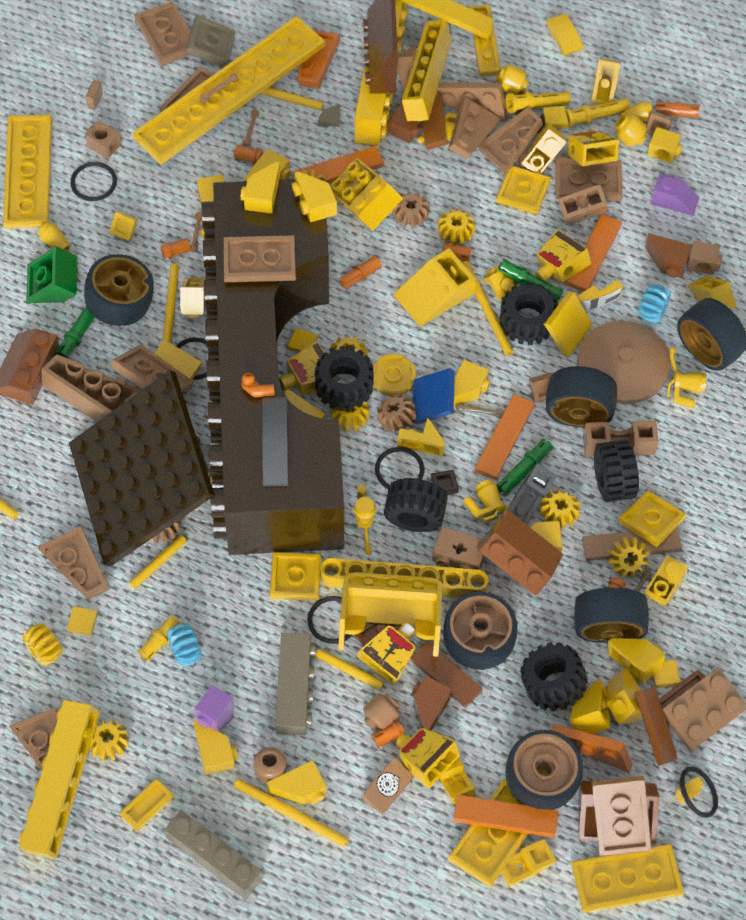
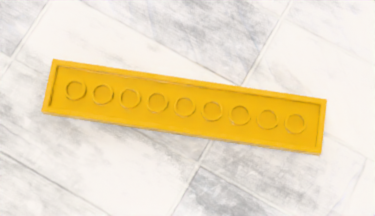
[132,16,325,165]

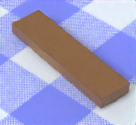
[582,527,682,561]

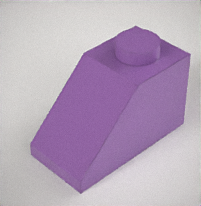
[651,173,699,216]
[195,685,234,731]

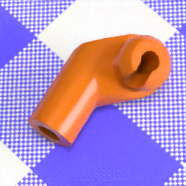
[241,373,275,397]

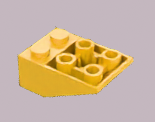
[330,158,403,231]
[393,248,476,327]

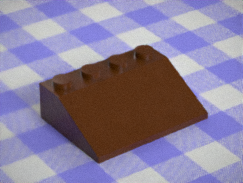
[363,0,398,94]

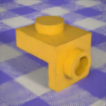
[482,266,519,301]

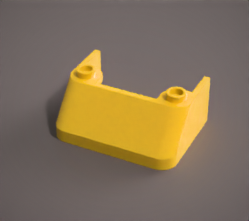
[338,572,442,657]

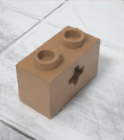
[558,184,609,225]
[432,527,485,570]

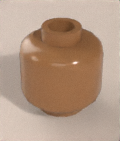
[363,693,400,730]
[253,747,287,784]

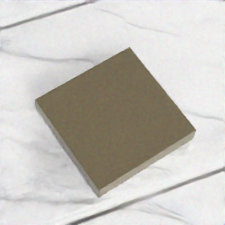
[186,14,236,67]

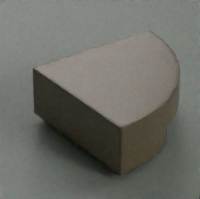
[318,105,340,127]

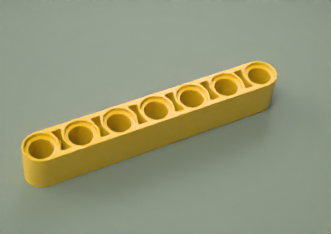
[320,558,489,598]

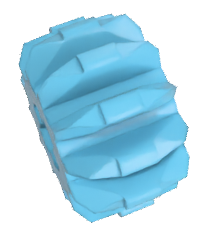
[638,283,671,324]
[167,623,202,667]

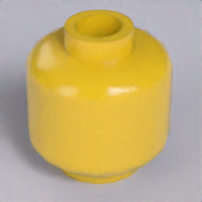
[495,64,529,95]
[614,114,647,147]

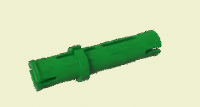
[497,258,563,303]
[55,307,95,359]
[497,438,553,497]

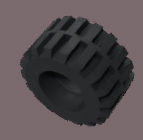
[499,282,558,345]
[315,346,374,411]
[594,439,639,503]
[383,478,448,532]
[520,642,588,711]

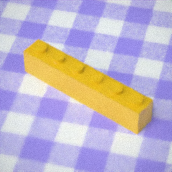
[402,19,452,121]
[19,700,100,860]

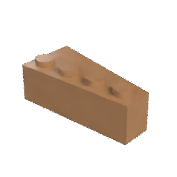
[42,355,142,422]

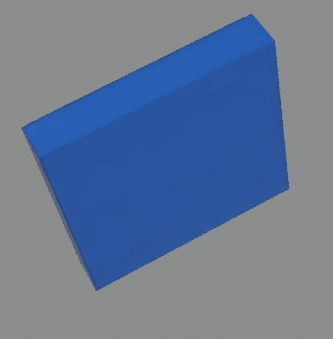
[412,368,455,424]

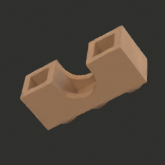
[583,421,659,457]

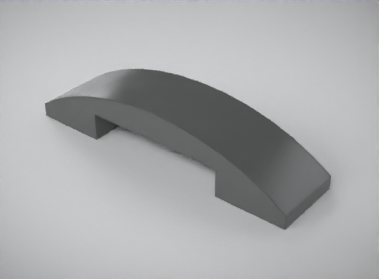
[262,397,288,486]
[507,463,557,524]

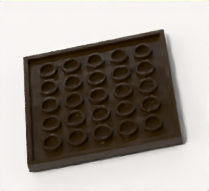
[69,370,215,566]

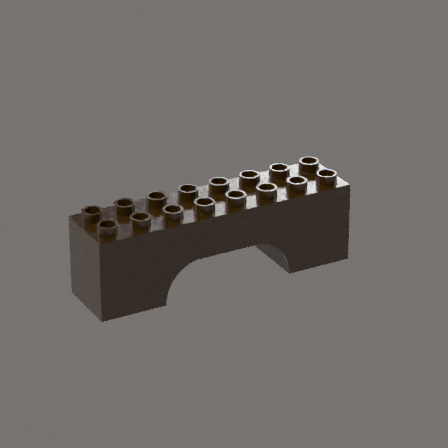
[201,178,344,555]

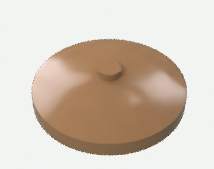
[578,321,670,404]

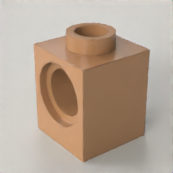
[85,120,121,159]
[687,240,723,275]

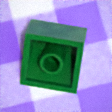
[26,246,78,303]

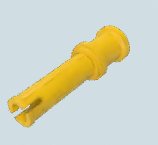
[505,91,571,113]
[565,98,631,128]

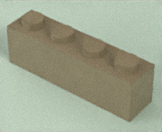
[275,633,315,735]
[164,810,263,900]

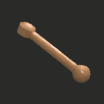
[200,73,238,103]
[242,109,259,147]
[190,212,202,252]

